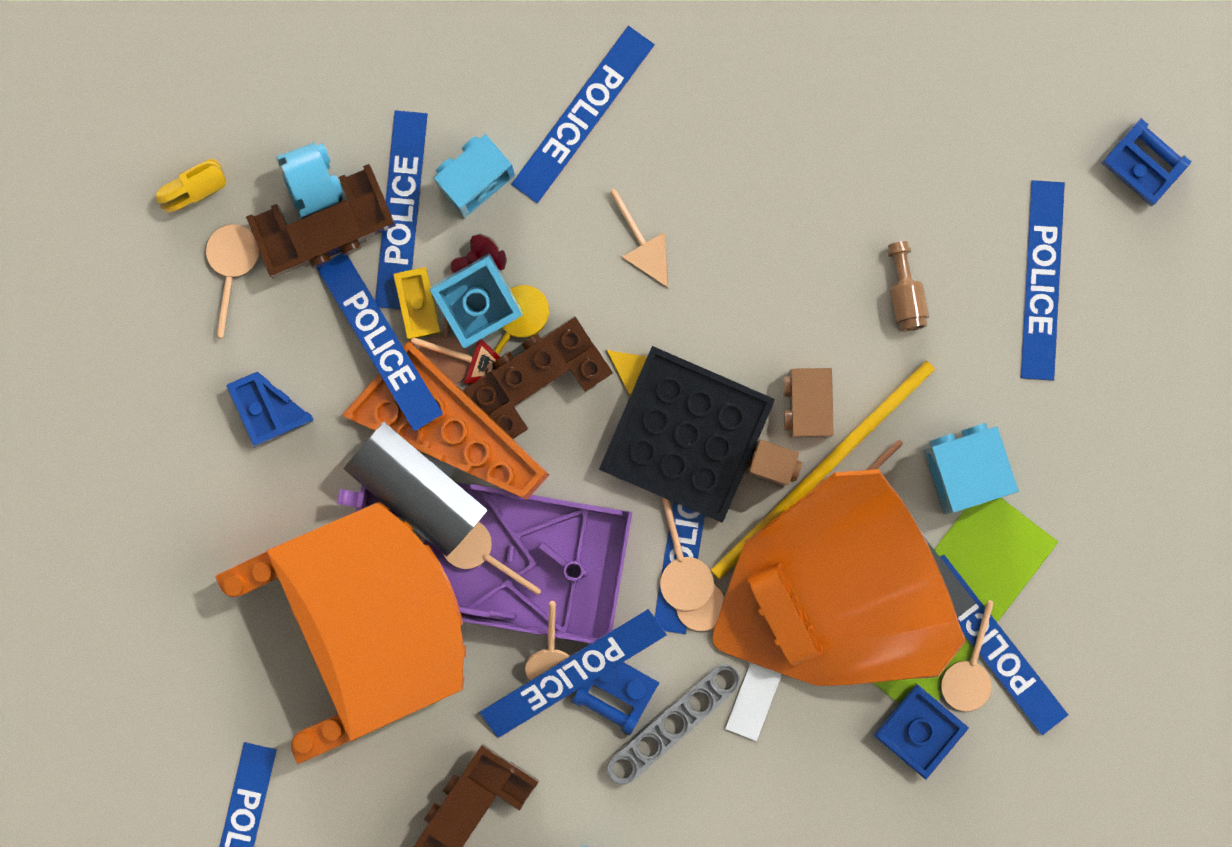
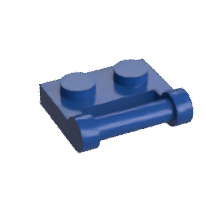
[1102,118,1192,207]
[571,662,660,736]

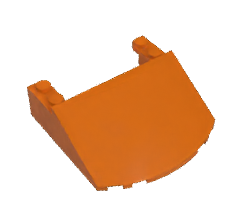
[215,502,466,764]

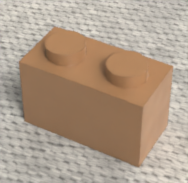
[783,368,834,438]
[746,439,803,487]

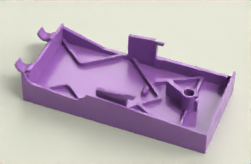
[337,482,632,643]

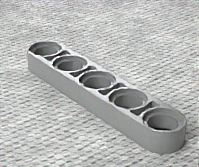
[608,664,740,784]

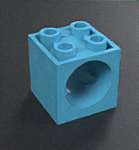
[923,423,1019,514]

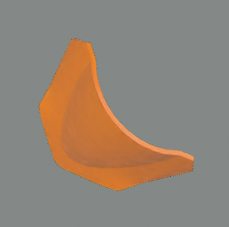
[712,469,966,686]

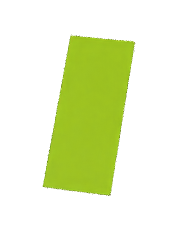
[873,498,1058,703]

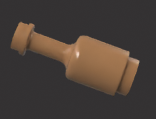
[888,241,929,331]

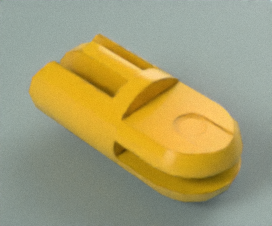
[156,159,226,212]

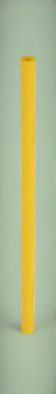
[711,361,935,580]

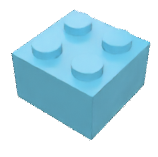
[434,134,515,219]
[430,253,523,348]

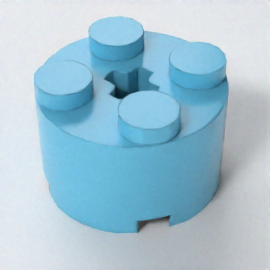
[276,142,343,219]

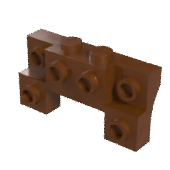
[246,164,396,279]
[463,316,613,439]
[413,744,539,847]

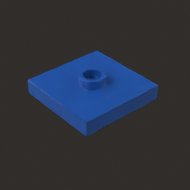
[873,683,969,780]

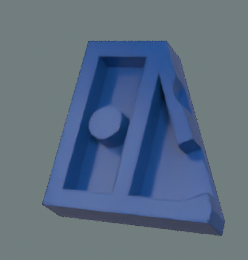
[226,371,314,447]

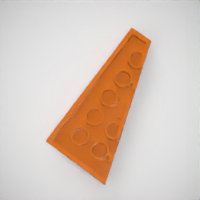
[342,341,550,500]

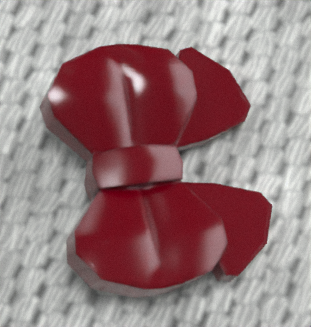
[451,233,507,273]

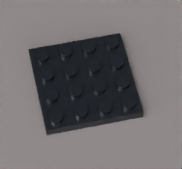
[598,346,775,523]

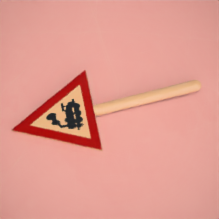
[411,338,500,384]

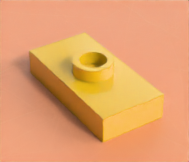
[394,267,441,340]

